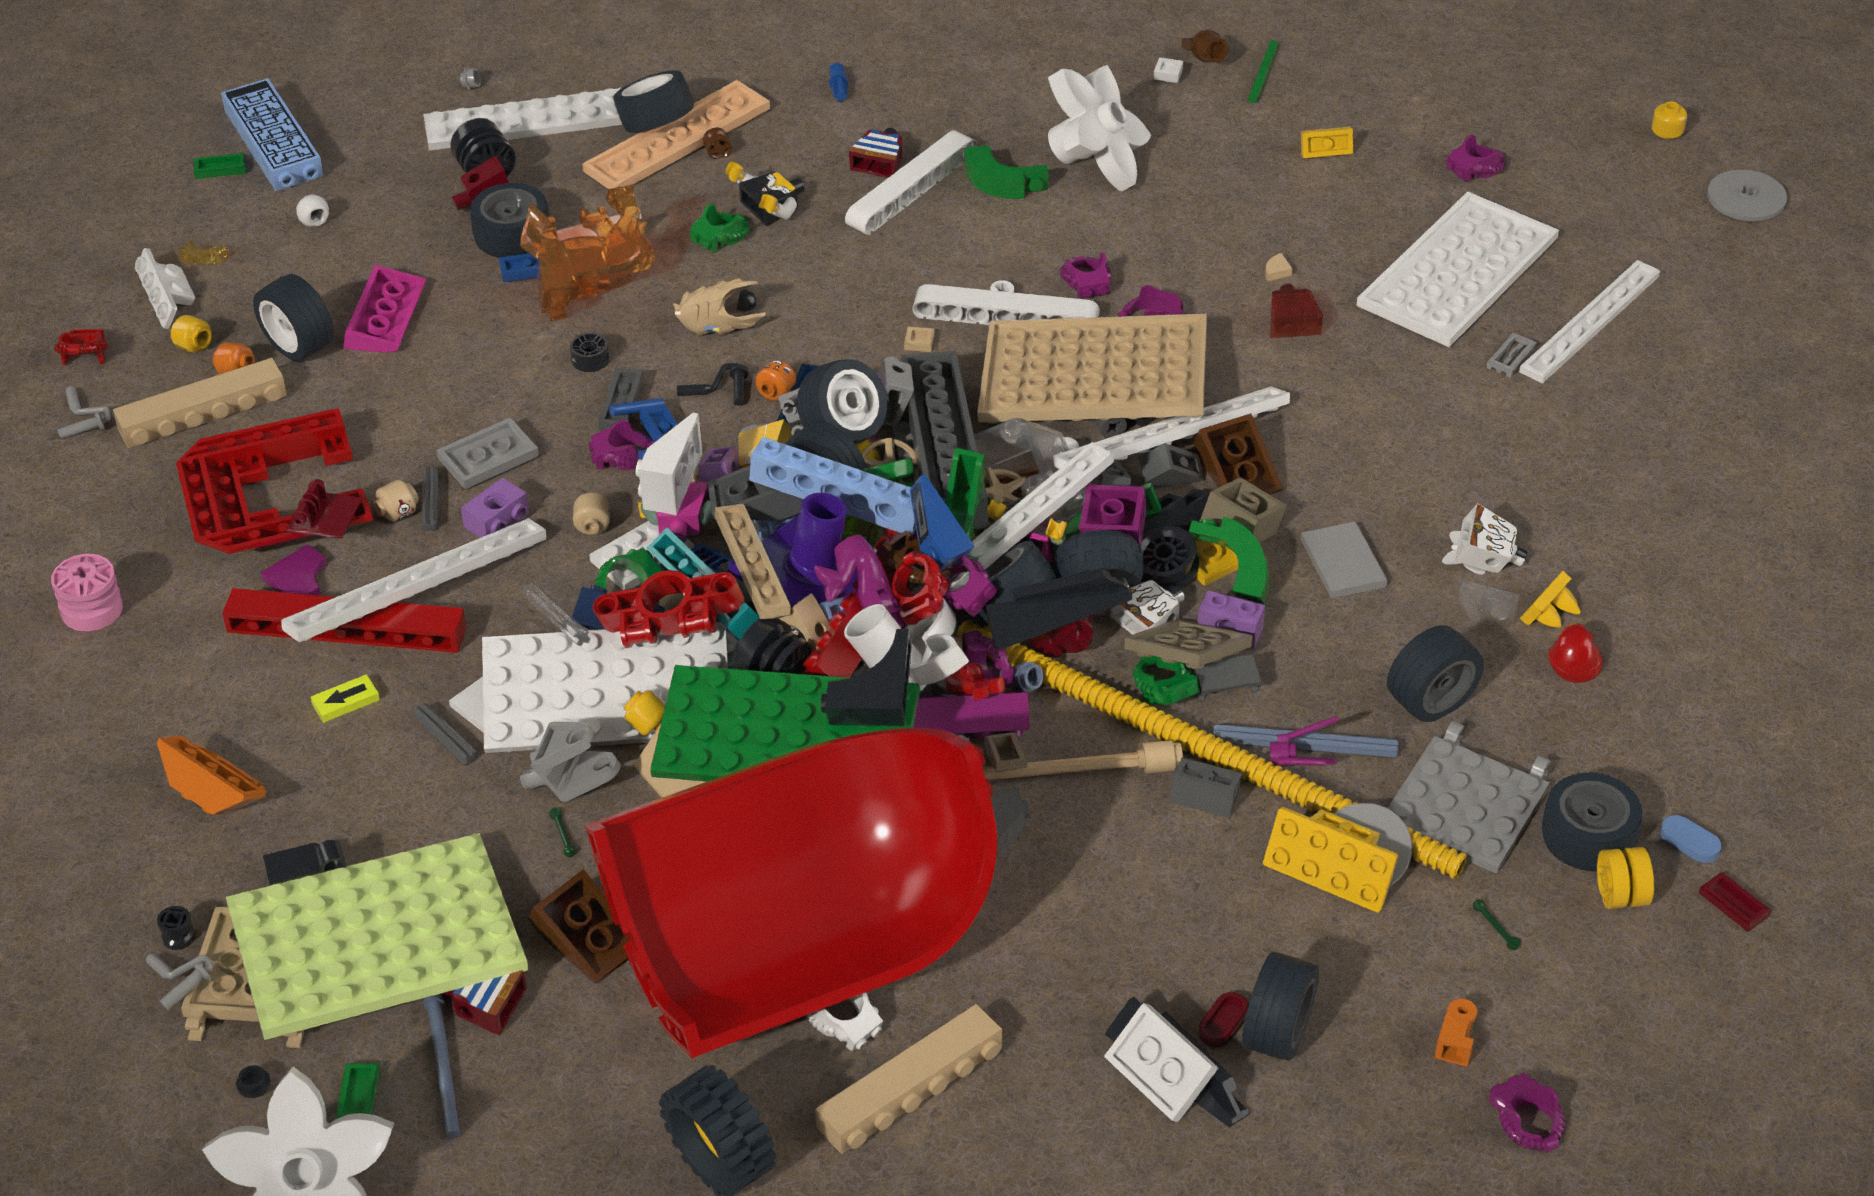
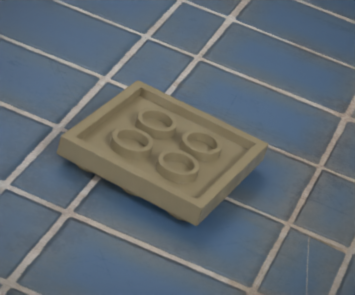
[1124,619,1252,669]

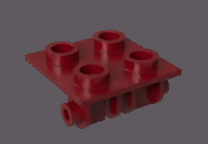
[287,479,362,539]

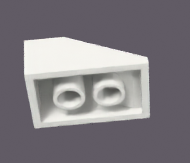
[636,413,702,515]

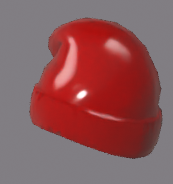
[1548,623,1603,683]

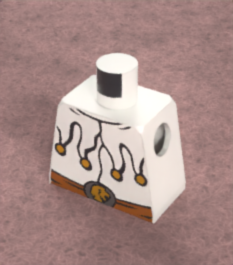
[1455,503,1527,573]
[1110,581,1184,635]

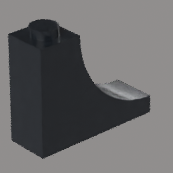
[821,629,912,726]

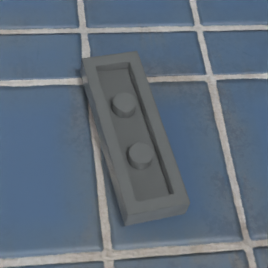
[598,368,644,431]

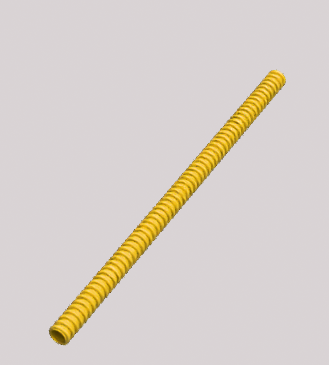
[956,619,1467,880]

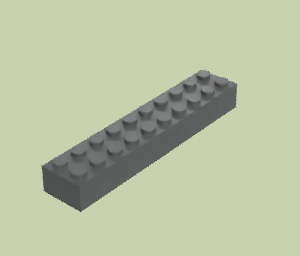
[901,351,988,531]

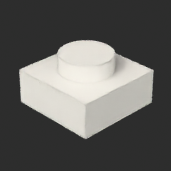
[1154,57,1183,83]

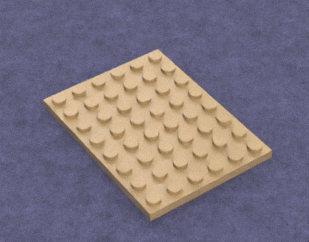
[977,314,1207,423]

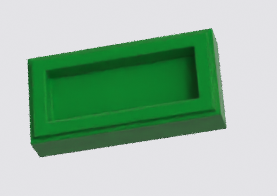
[194,153,246,179]
[335,1063,381,1119]

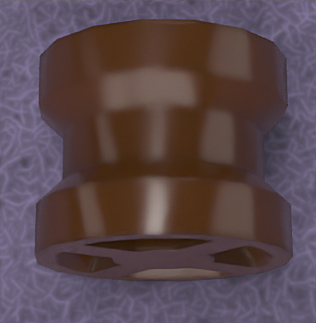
[703,127,732,159]

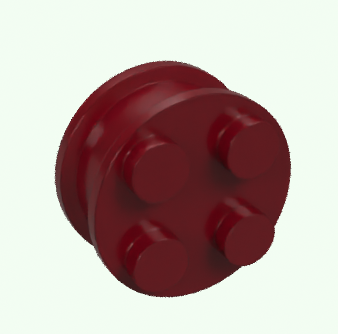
[1028,615,1094,657]

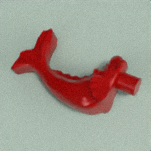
[945,662,1006,701]

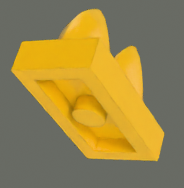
[1301,127,1353,158]
[1520,571,1581,628]

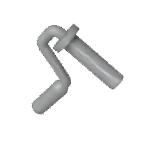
[57,386,112,439]
[146,953,213,1011]

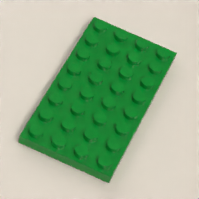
[650,665,920,782]

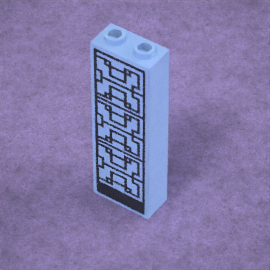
[221,78,324,191]

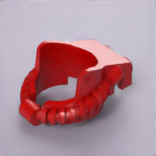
[54,328,108,365]
[892,551,949,625]

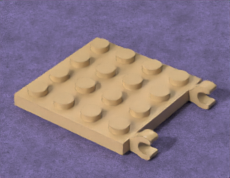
[181,907,304,1048]

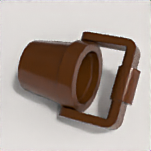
[1181,29,1228,63]

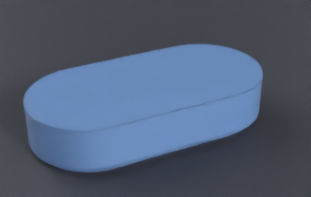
[1660,815,1721,863]

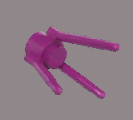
[1270,716,1339,767]

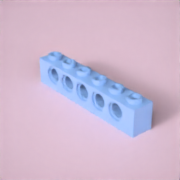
[749,437,916,537]

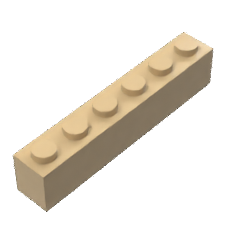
[113,358,287,448]
[815,1004,1002,1154]

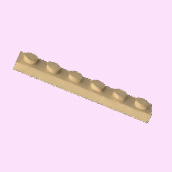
[715,503,790,619]

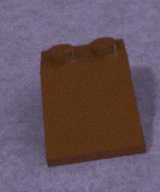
[1193,413,1283,495]
[527,869,628,984]

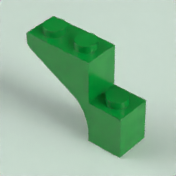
[945,447,985,540]

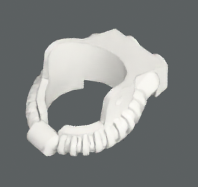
[807,992,883,1052]

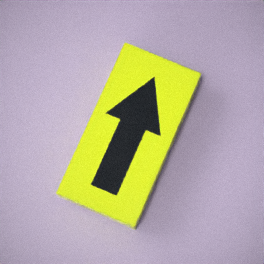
[310,674,380,723]

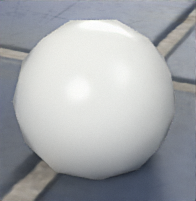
[296,194,329,227]

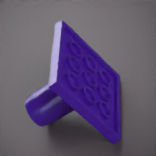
[728,492,858,608]

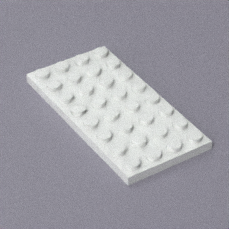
[1356,192,1559,347]
[482,622,728,753]

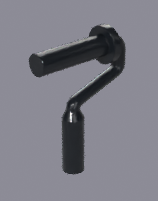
[677,363,749,406]

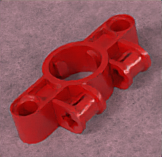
[593,570,744,648]

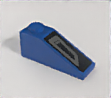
[910,474,975,572]

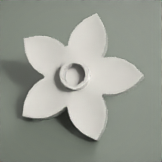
[1048,65,1151,191]
[844,598,969,691]
[202,1067,394,1196]

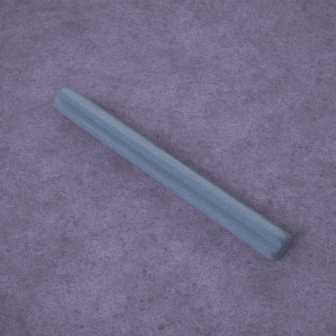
[1213,724,1398,758]

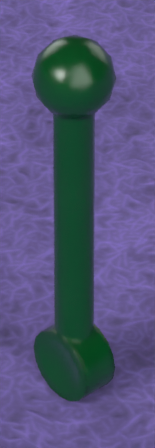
[549,807,576,857]
[1473,899,1520,950]

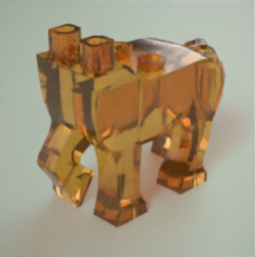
[520,185,655,322]

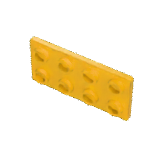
[1263,807,1398,913]

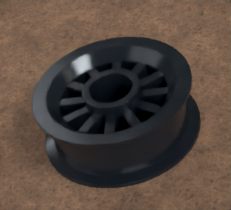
[1141,526,1200,590]

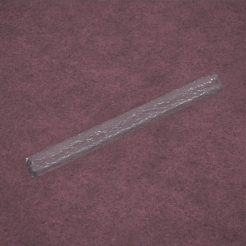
[521,582,591,646]

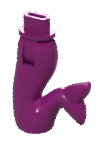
[814,535,906,629]

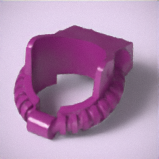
[1446,135,1506,182]
[1060,252,1112,299]
[1118,285,1185,317]
[588,420,654,470]
[943,555,997,617]
[962,630,1014,688]
[1489,1073,1565,1153]

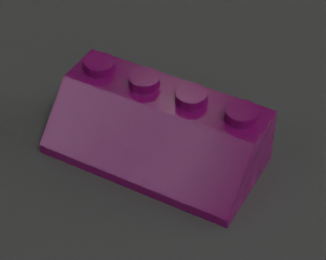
[913,691,1030,738]

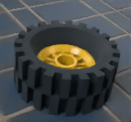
[659,1065,776,1196]

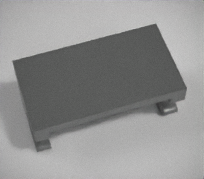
[1192,654,1261,701]
[1170,758,1242,818]

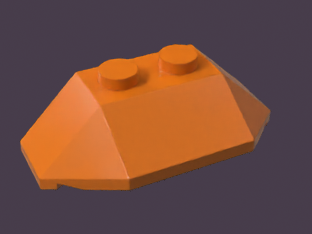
[157,735,267,815]

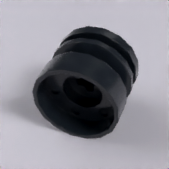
[450,118,516,177]
[732,618,812,674]

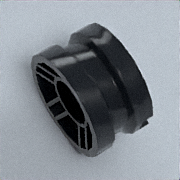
[570,333,609,372]

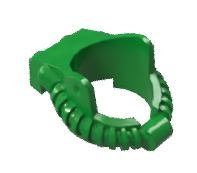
[690,203,750,253]
[595,547,664,589]
[1133,656,1199,706]

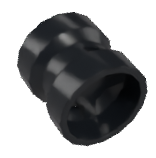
[157,906,195,950]

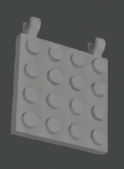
[1387,721,1551,874]

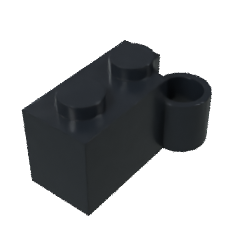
[263,840,346,886]

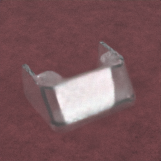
[974,418,1085,524]

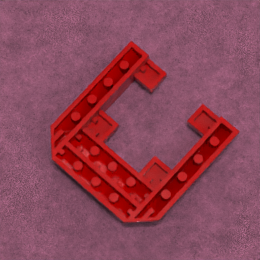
[176,408,373,554]

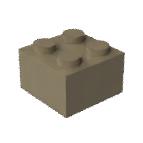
[1200,478,1287,543]

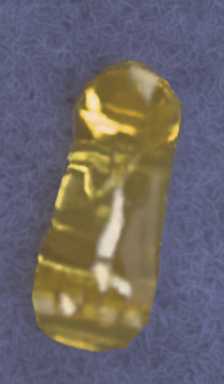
[178,241,228,265]

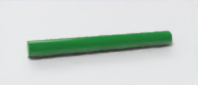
[1247,40,1278,103]

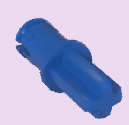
[829,63,848,102]

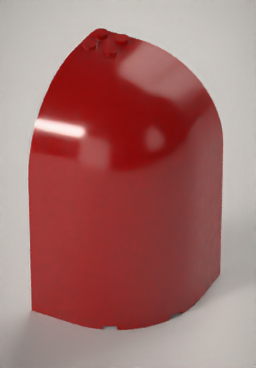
[585,728,997,1058]

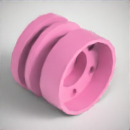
[51,554,123,631]

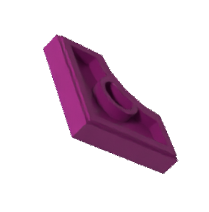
[260,544,327,595]

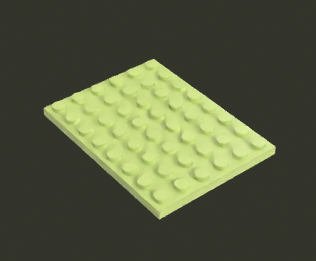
[226,833,528,1040]

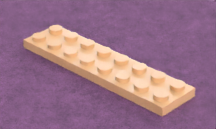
[583,80,770,194]

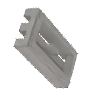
[1486,333,1537,378]

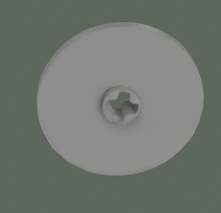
[1707,170,1787,221]
[1333,803,1412,887]

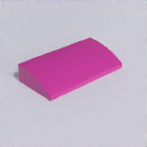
[343,265,426,353]

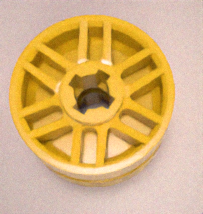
[1597,847,1654,909]

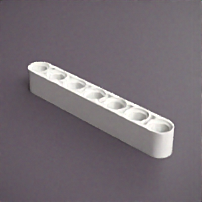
[845,130,977,235]
[912,284,1100,325]

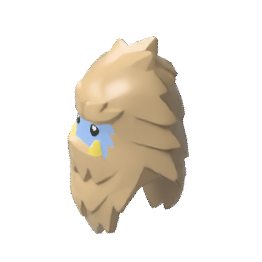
[673,278,765,335]

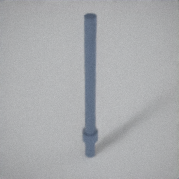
[423,993,460,1139]

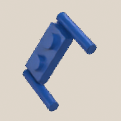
[609,398,678,459]

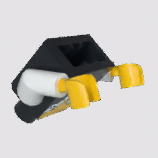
[725,162,805,226]

